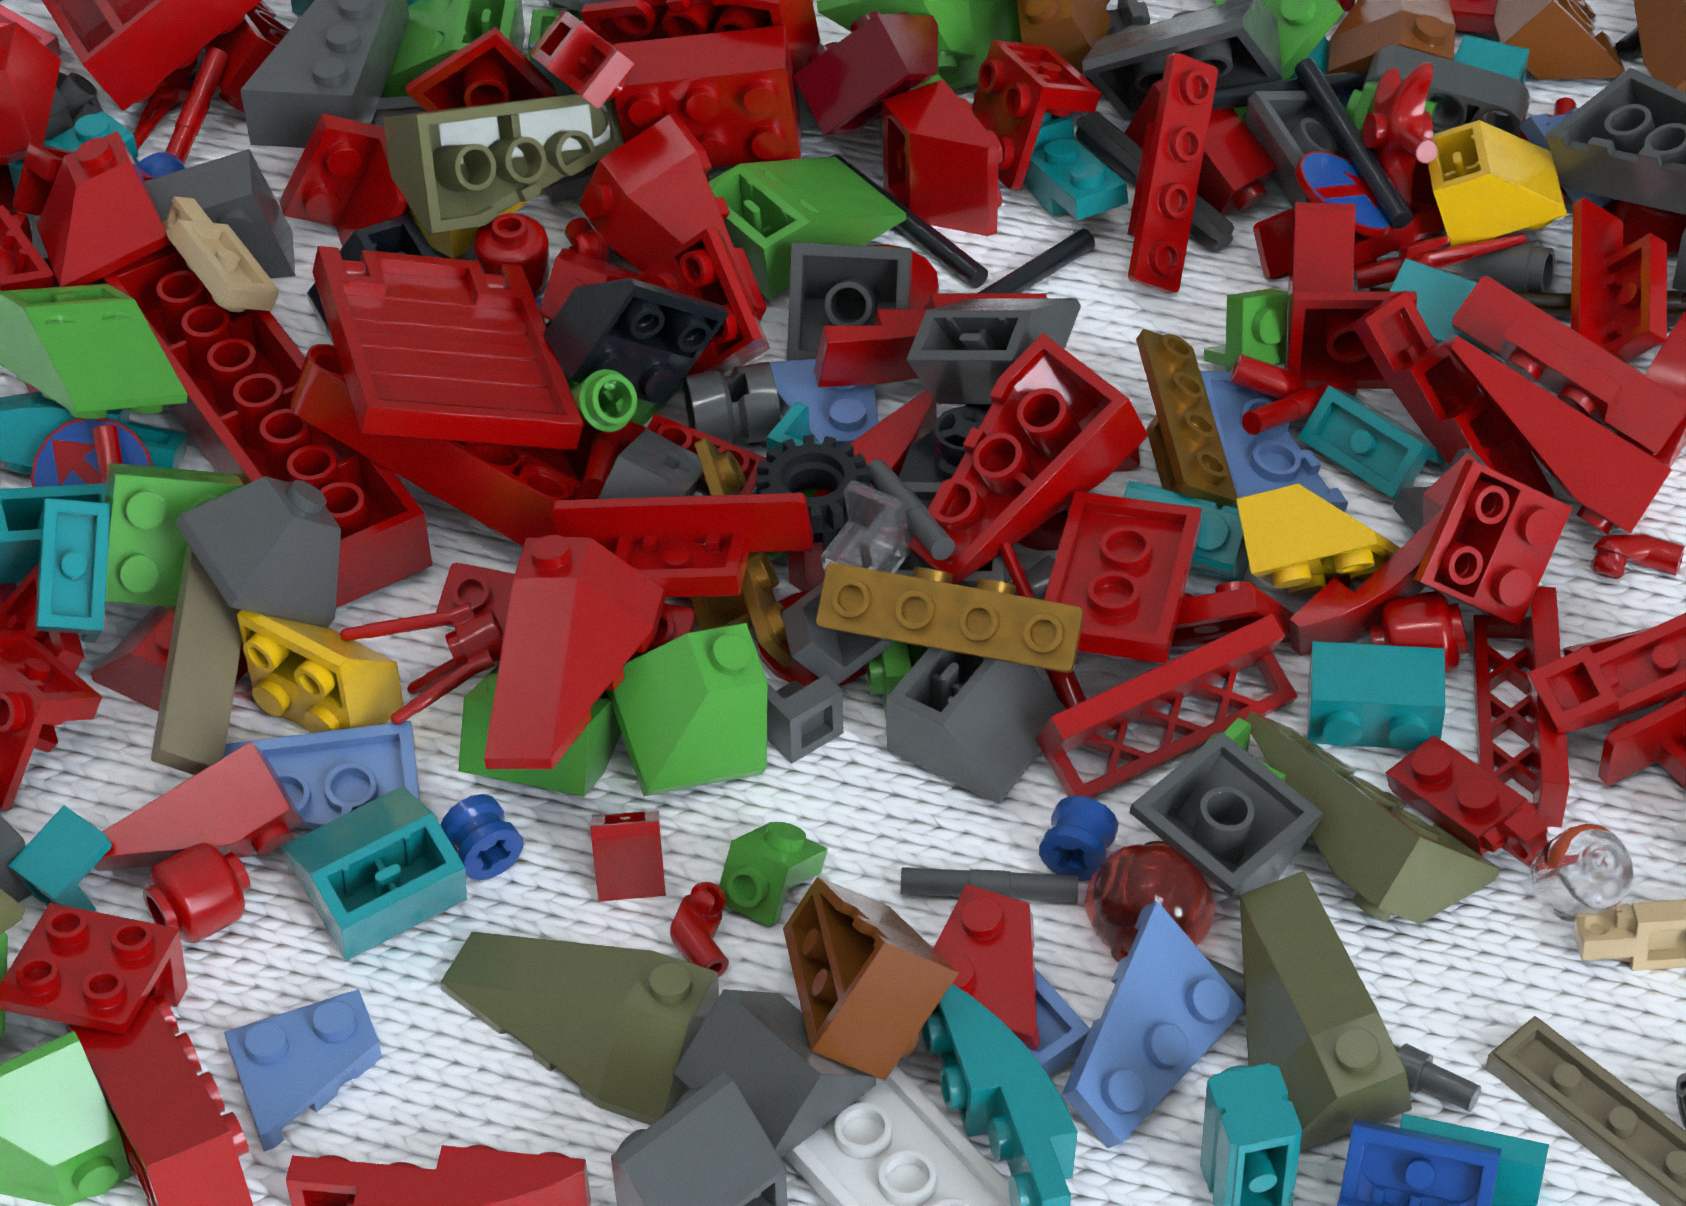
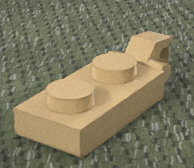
[163,196,279,312]
[1574,899,1686,971]

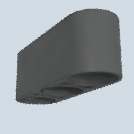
[1361,45,1530,138]

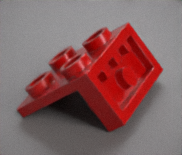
[971,40,1101,190]
[279,113,410,247]
[0,630,102,811]
[0,903,188,1034]

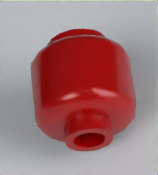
[473,213,551,294]
[1370,591,1469,674]
[142,842,251,943]

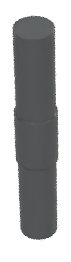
[866,459,955,560]
[900,867,1079,903]

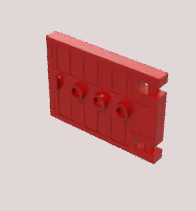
[312,246,583,450]

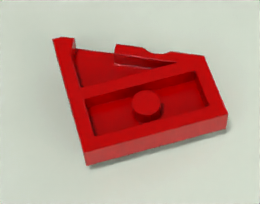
[1171,581,1294,647]
[934,884,1040,1051]

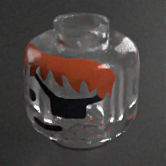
[1530,823,1634,923]

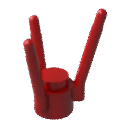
[340,602,504,725]

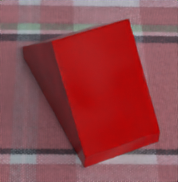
[1288,202,1356,295]
[590,809,666,902]

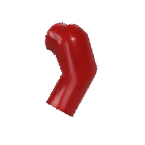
[1229,354,1306,401]
[1591,533,1685,579]
[669,882,729,978]

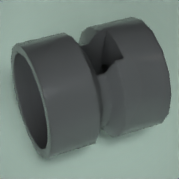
[683,362,781,444]

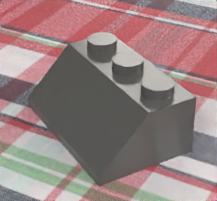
[1082,0,1283,121]

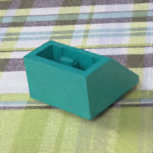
[282,786,467,962]

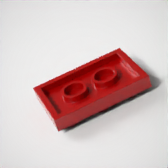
[1044,491,1202,664]

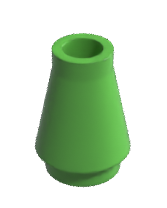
[571,369,637,432]

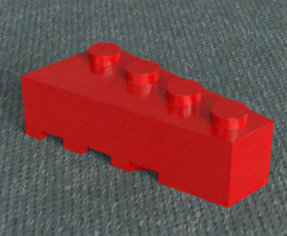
[64,993,253,1206]

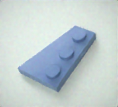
[1200,371,1349,512]

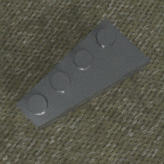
[240,0,409,148]
[1545,67,1686,215]
[32,149,296,287]

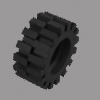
[755,435,871,552]

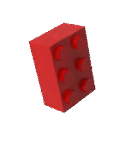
[614,25,801,168]

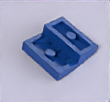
[1337,1118,1502,1206]

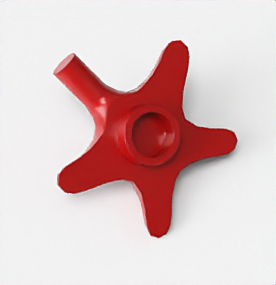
[1362,62,1438,209]

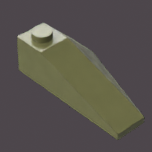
[383,93,624,234]
[1245,711,1501,924]
[1239,871,1412,1153]
[440,932,719,1126]

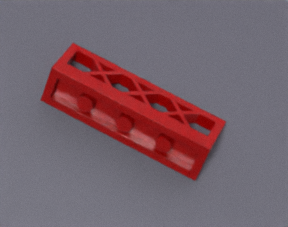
[1471,586,1570,828]
[1036,614,1298,799]

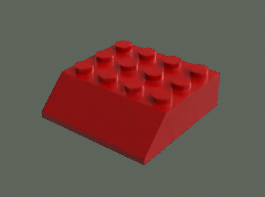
[42,0,262,111]

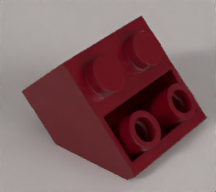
[793,11,938,135]

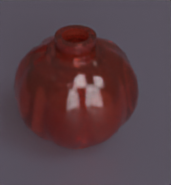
[1084,841,1216,963]

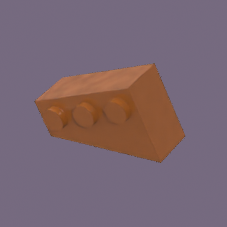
[783,876,959,1081]

